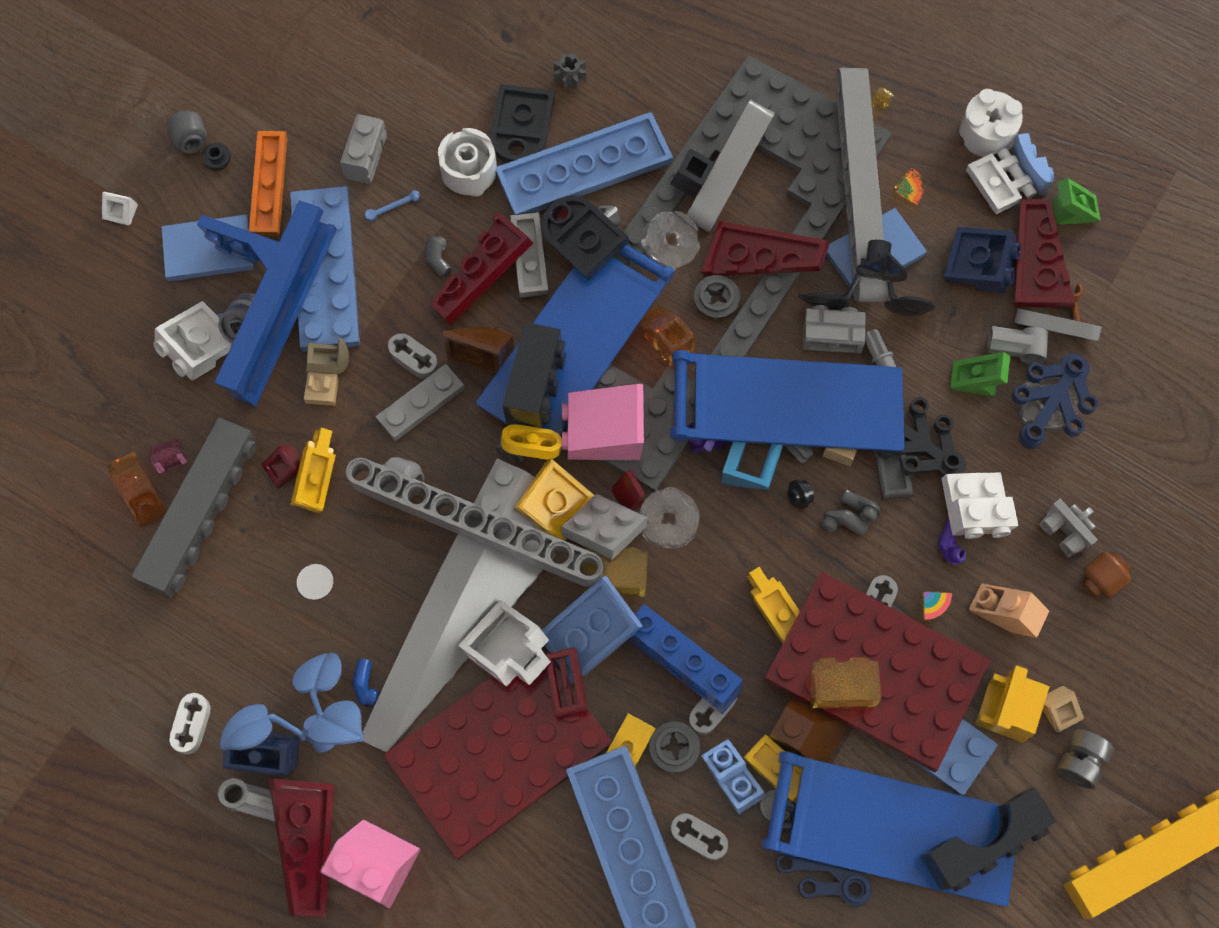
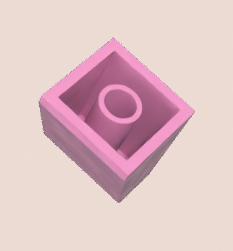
[562,384,644,460]
[321,820,421,909]

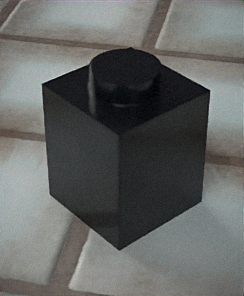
[670,148,715,198]

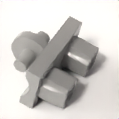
[1039,499,1098,557]

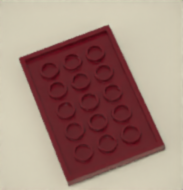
[764,571,991,772]
[384,648,612,860]

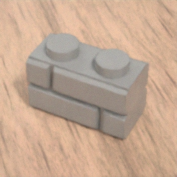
[340,114,387,184]
[803,305,866,354]

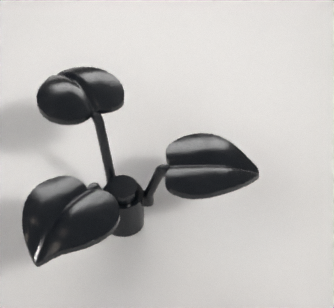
[798,239,936,316]

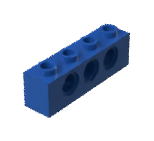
[628,604,743,714]

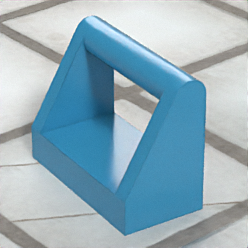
[721,442,783,490]

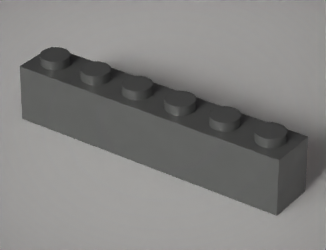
[131,417,257,599]

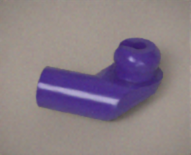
[938,520,966,565]

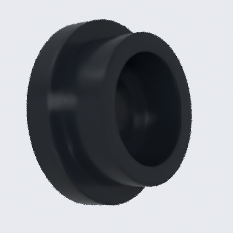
[202,143,231,171]
[787,479,814,509]

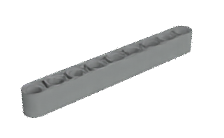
[836,68,888,303]
[346,458,603,587]

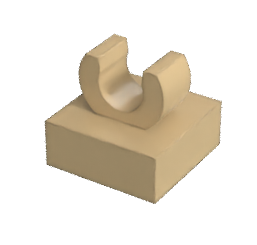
[304,372,339,406]

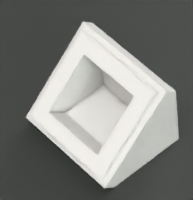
[102,192,138,225]

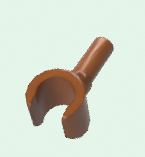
[1071,284,1083,322]

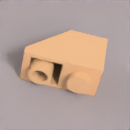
[969,583,1049,638]

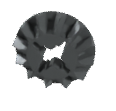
[694,275,740,320]
[649,721,700,773]

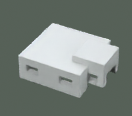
[458,600,551,686]

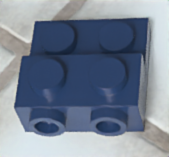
[944,227,1021,293]

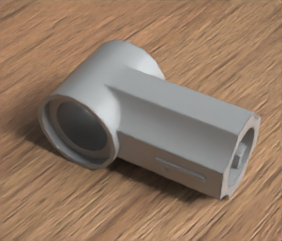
[987,326,1049,364]
[218,778,275,822]

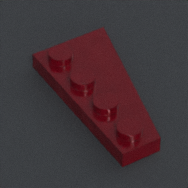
[1015,199,1075,308]
[430,211,534,325]
[701,221,829,277]
[269,779,334,918]

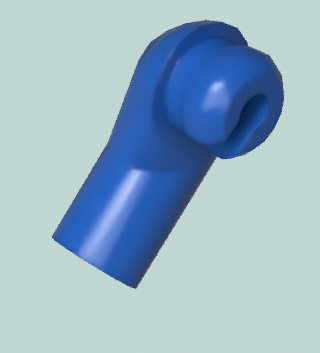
[352,659,379,707]

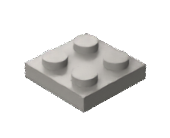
[562,494,647,560]

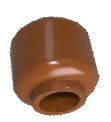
[1084,552,1132,598]

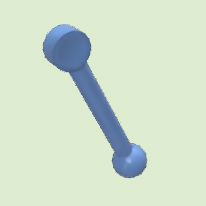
[365,190,420,222]

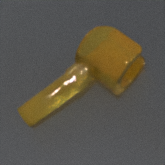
[871,87,893,109]

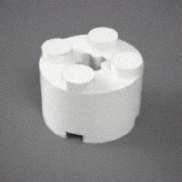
[959,89,1023,157]
[438,128,497,197]

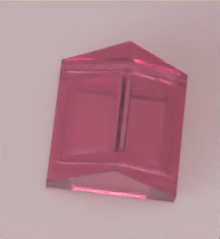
[150,438,187,473]

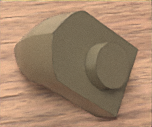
[306,337,349,374]

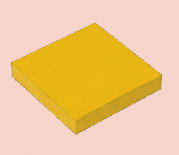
[514,459,595,541]

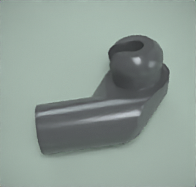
[425,236,452,278]
[840,489,880,523]
[821,510,869,537]

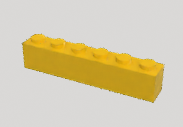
[1063,789,1219,920]

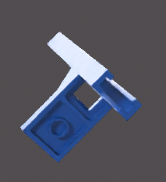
[197,200,337,407]

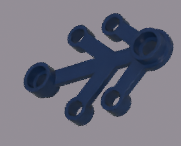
[1012,354,1098,449]
[775,802,872,906]

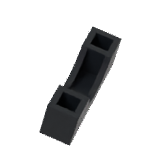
[920,787,1057,892]

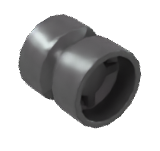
[218,293,255,343]
[1056,729,1114,790]

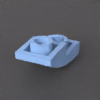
[1011,133,1054,196]
[702,739,766,814]

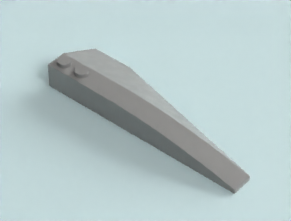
[362,459,557,753]

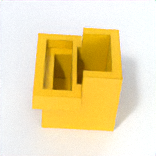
[975,665,1050,743]

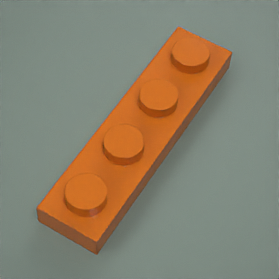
[249,131,287,237]

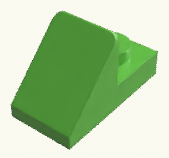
[1052,178,1100,224]
[950,352,1010,396]

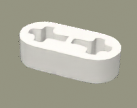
[170,693,211,754]

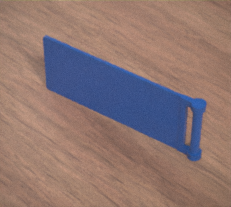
[476,245,675,436]
[671,350,905,452]
[762,752,1015,906]

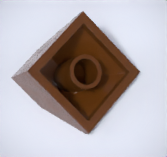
[442,326,514,375]
[769,696,848,763]

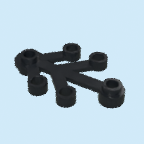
[876,397,966,477]

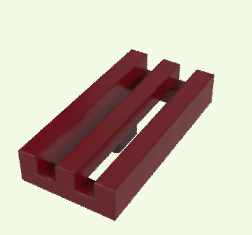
[545,647,588,718]

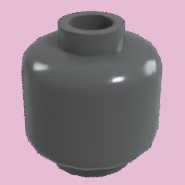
[167,110,207,153]

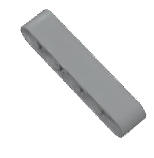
[685,99,775,233]

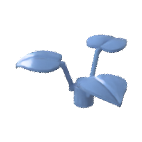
[220,652,364,753]

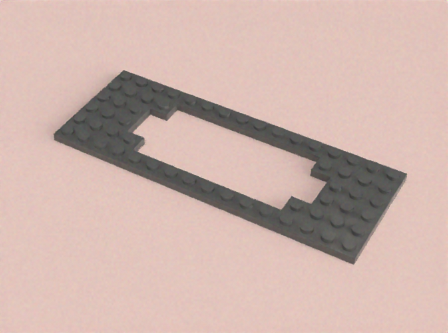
[561,55,892,493]

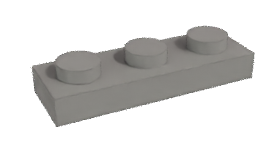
[510,212,549,298]
[376,364,465,442]

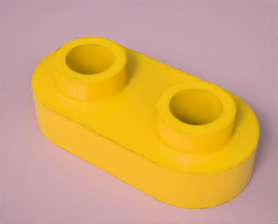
[501,424,562,460]

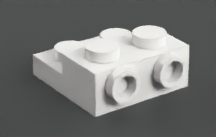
[154,301,233,381]
[941,472,1018,539]

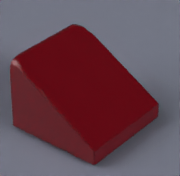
[261,445,301,487]
[612,470,645,510]

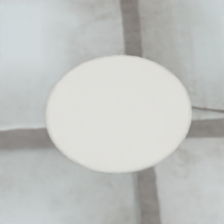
[297,564,333,600]

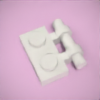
[966,148,1037,214]

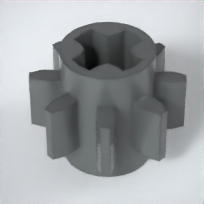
[553,53,587,88]

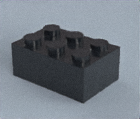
[503,322,567,428]

